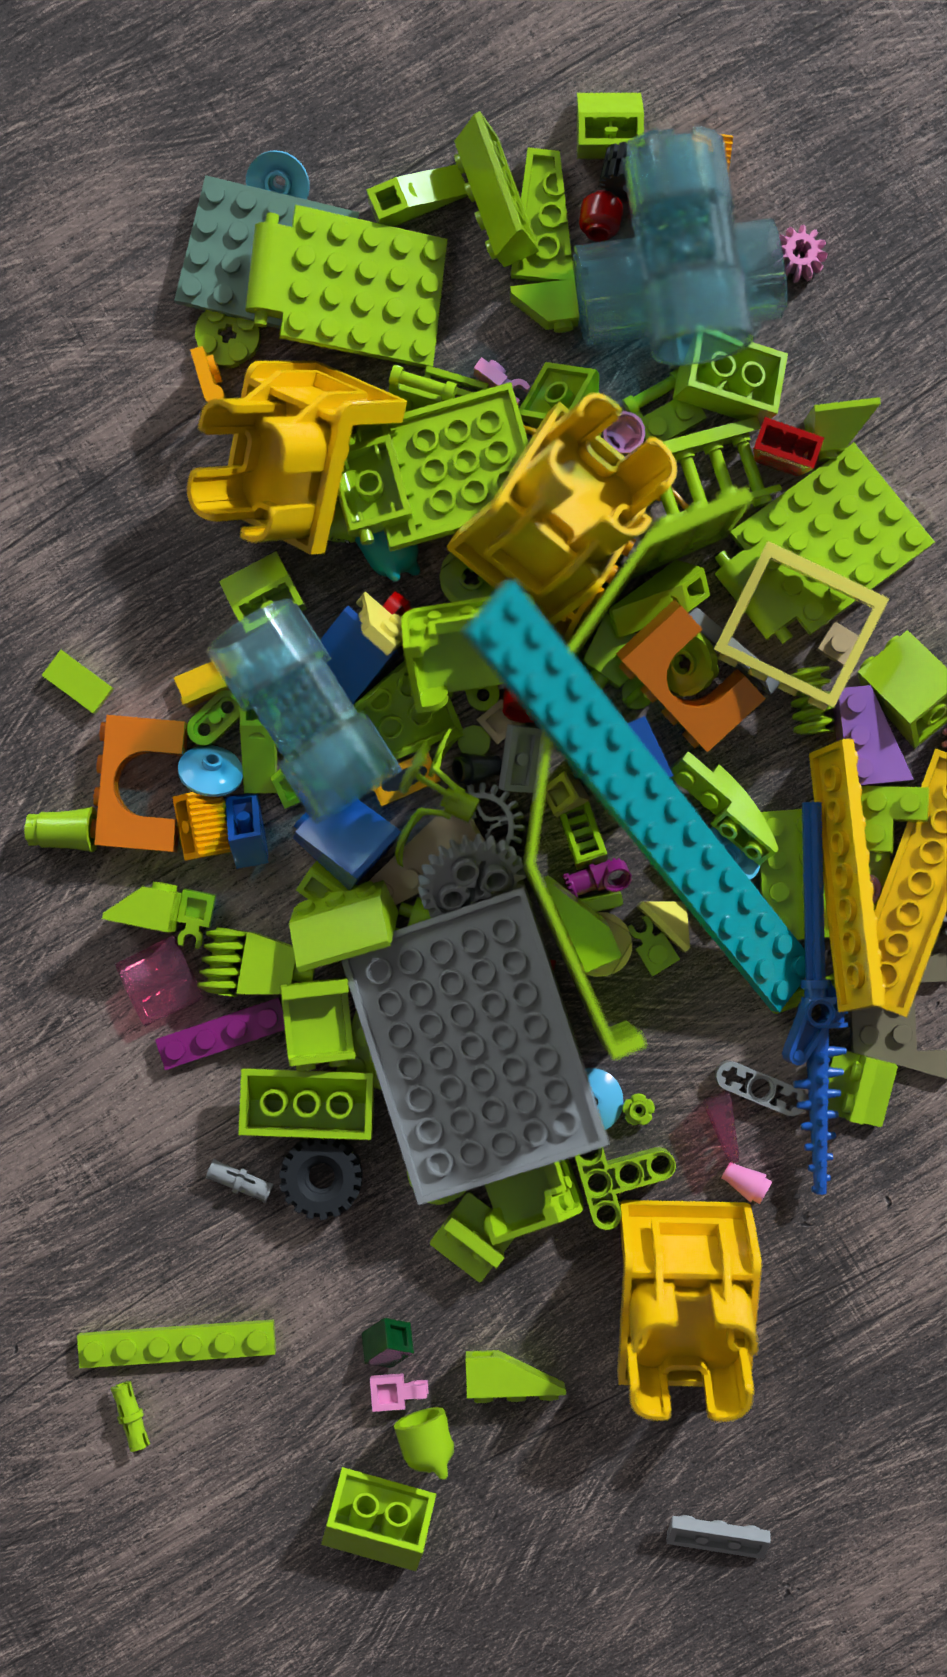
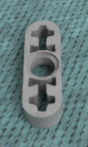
[715,1060,806,1116]

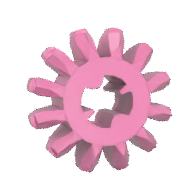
[771,225,828,283]

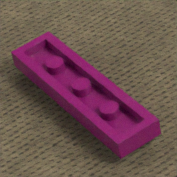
[155,997,285,1070]

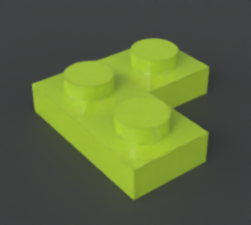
[861,786,930,854]

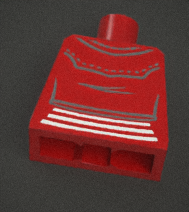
[753,417,824,476]

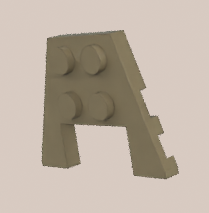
[849,952,947,1079]

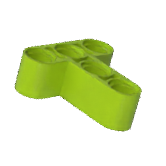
[574,1147,676,1230]

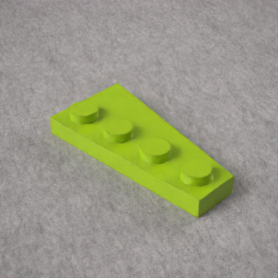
[511,147,575,282]

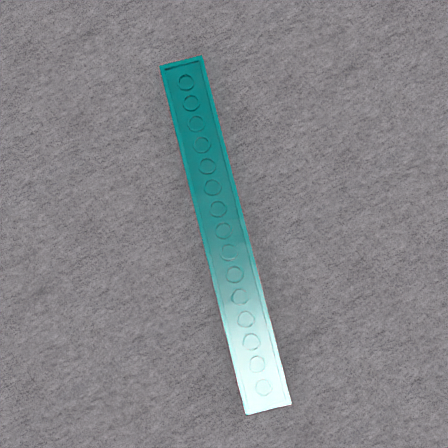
[462,581,806,1013]

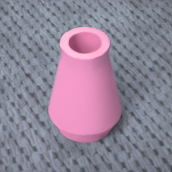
[721,1161,772,1204]

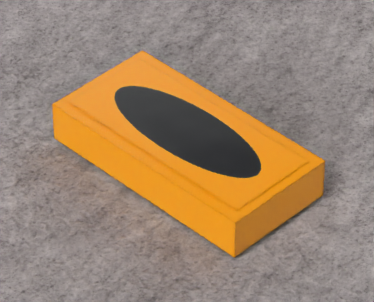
[369,752,441,807]

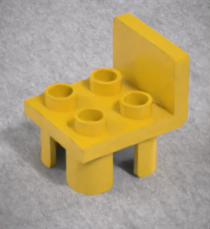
[187,360,407,555]
[447,393,677,627]
[617,1200,761,1422]

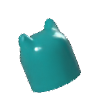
[355,531,420,582]

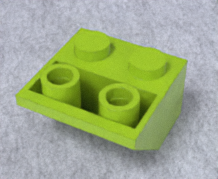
[577,93,644,159]
[219,551,307,639]

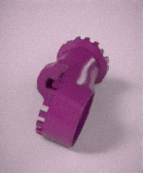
[563,858,632,898]

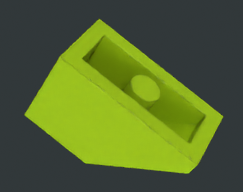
[510,279,580,333]

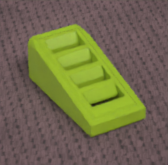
[559,800,608,870]

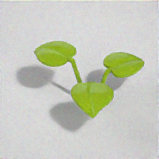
[395,726,480,867]

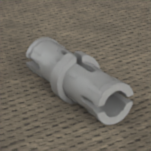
[206,1159,274,1204]

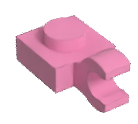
[474,357,530,405]
[370,1373,429,1412]

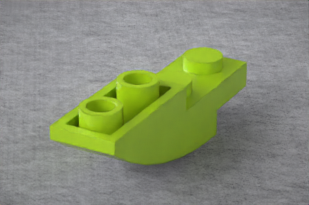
[670,751,779,865]

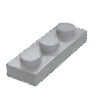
[666,1515,770,1559]

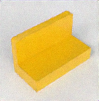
[174,652,247,708]

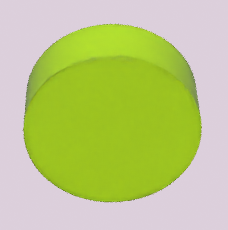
[458,725,491,755]

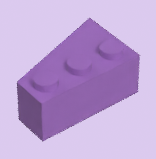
[833,685,914,786]

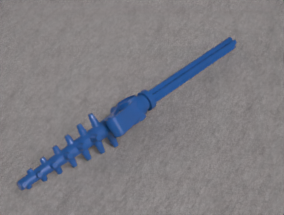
[782,802,848,1194]

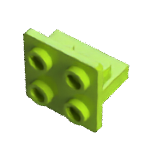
[828,1051,898,1127]
[430,1192,515,1282]

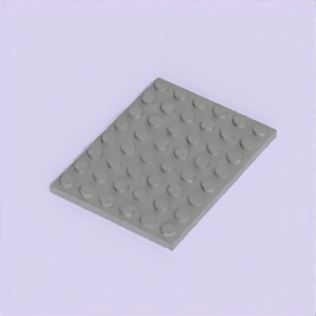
[341,887,610,1205]

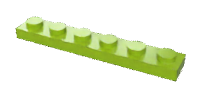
[77,1319,276,1369]

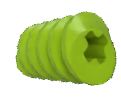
[791,666,835,735]
[197,927,247,997]

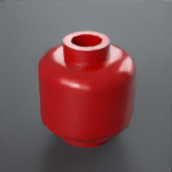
[579,190,623,242]

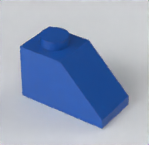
[226,793,269,869]

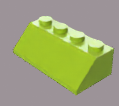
[454,111,539,268]
[239,1068,374,1140]

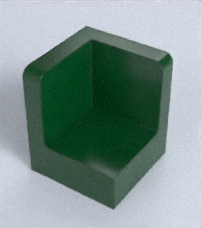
[362,1318,414,1368]

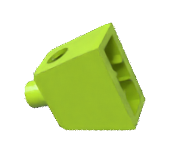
[581,613,636,691]
[236,931,316,994]

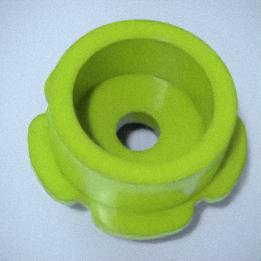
[622,1093,655,1126]

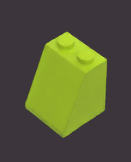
[857,630,947,749]

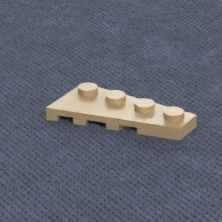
[368,808,485,905]

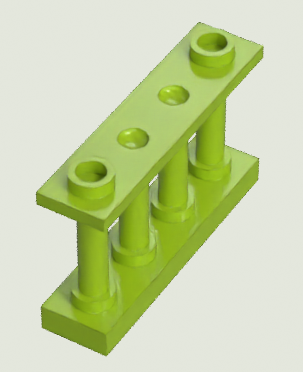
[660,416,782,519]

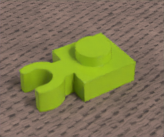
[177,889,216,949]
[628,915,680,976]

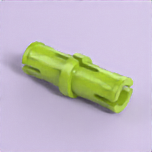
[110,1381,151,1452]

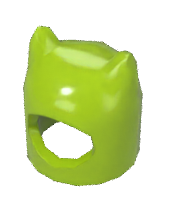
[393,1407,454,1480]

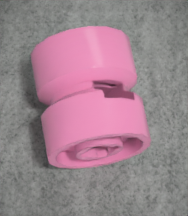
[601,411,645,457]

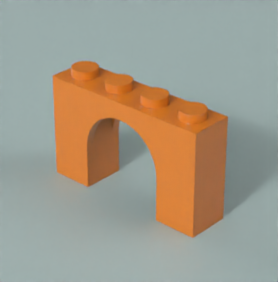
[616,599,766,752]
[90,715,188,853]

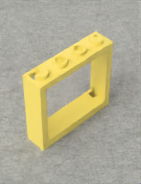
[714,541,889,711]

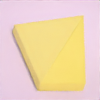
[637,902,690,953]

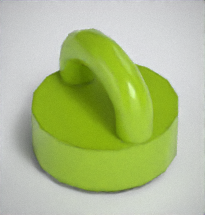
[621,677,651,710]

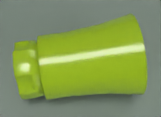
[24,807,97,852]

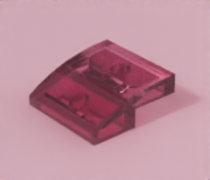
[115,935,203,1027]

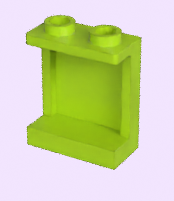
[280,977,356,1071]

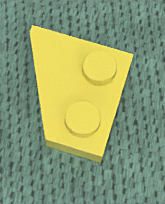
[356,592,403,655]

